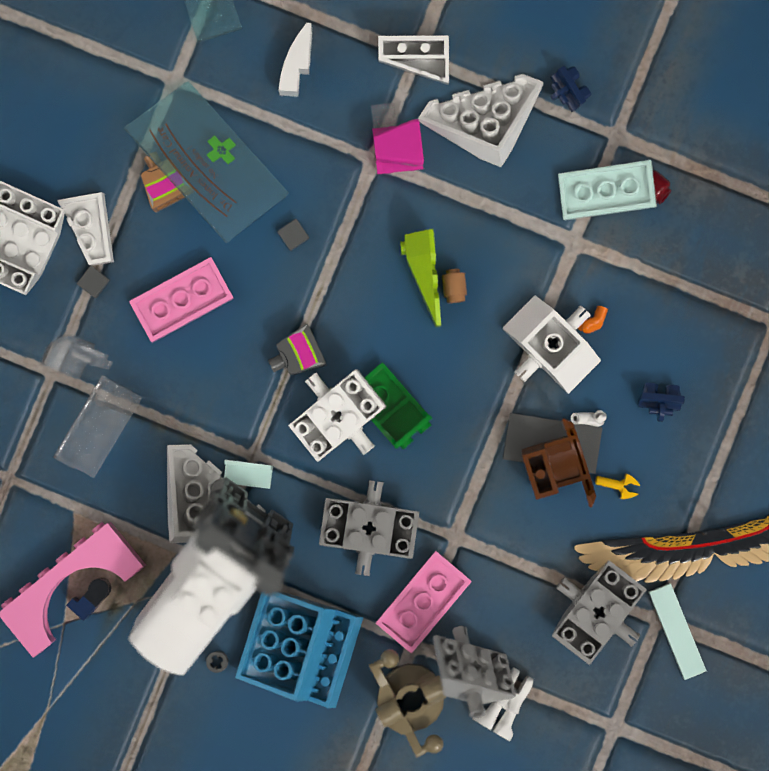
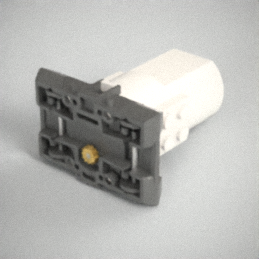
[129,477,294,675]

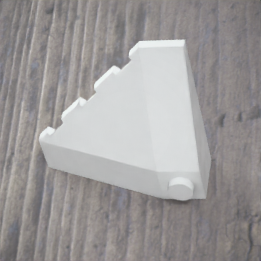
[418,74,544,167]
[167,445,265,543]

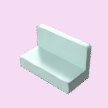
[224,460,273,489]

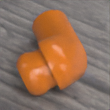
[578,305,608,334]

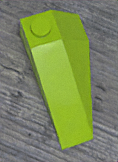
[400,229,441,328]

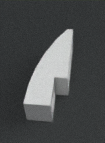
[278,23,312,97]

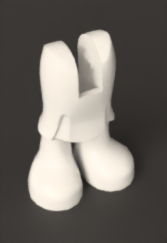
[472,667,534,741]

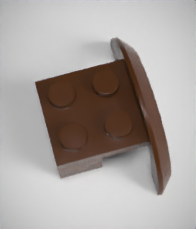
[522,418,596,507]

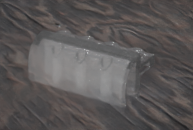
[40,336,113,378]
[53,375,142,478]

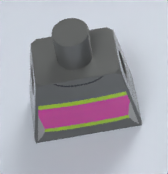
[268,324,327,375]

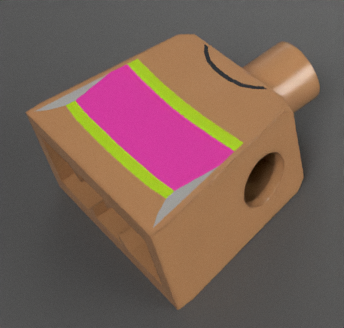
[141,152,194,213]

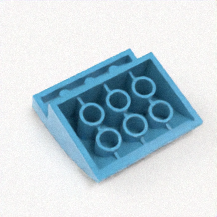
[235,592,364,708]

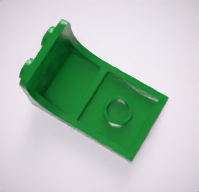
[364,362,432,449]

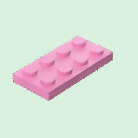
[129,257,234,343]
[375,551,472,654]

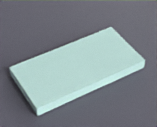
[558,160,657,220]

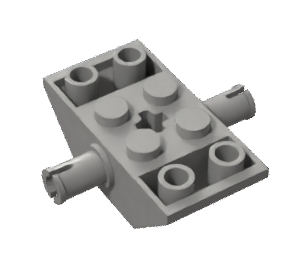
[319,480,419,576]
[551,560,647,665]
[433,626,516,718]

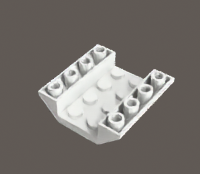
[0,181,65,295]

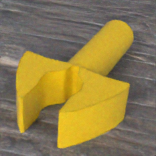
[595,474,640,499]

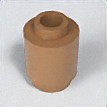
[442,269,467,303]

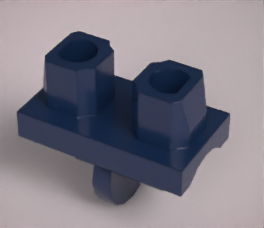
[550,66,591,113]
[638,383,685,422]

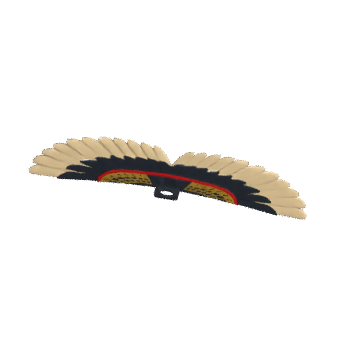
[574,515,769,583]

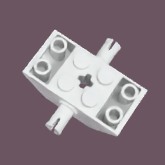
[502,296,601,394]
[288,369,386,462]

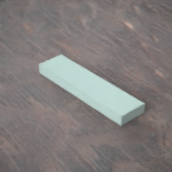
[648,583,706,680]

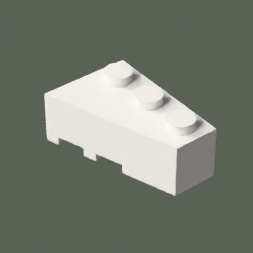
[378,36,449,85]

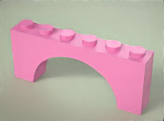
[0,522,146,658]

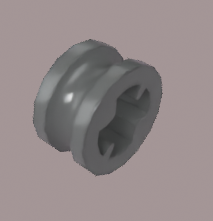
[206,651,229,673]

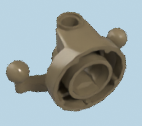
[369,649,446,758]

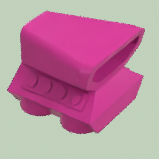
[372,119,424,174]

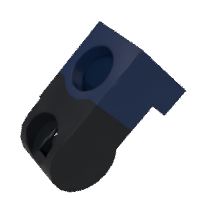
[66,578,112,621]

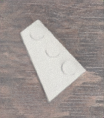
[57,192,114,266]

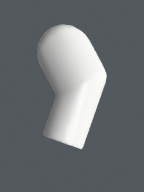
[571,410,607,427]

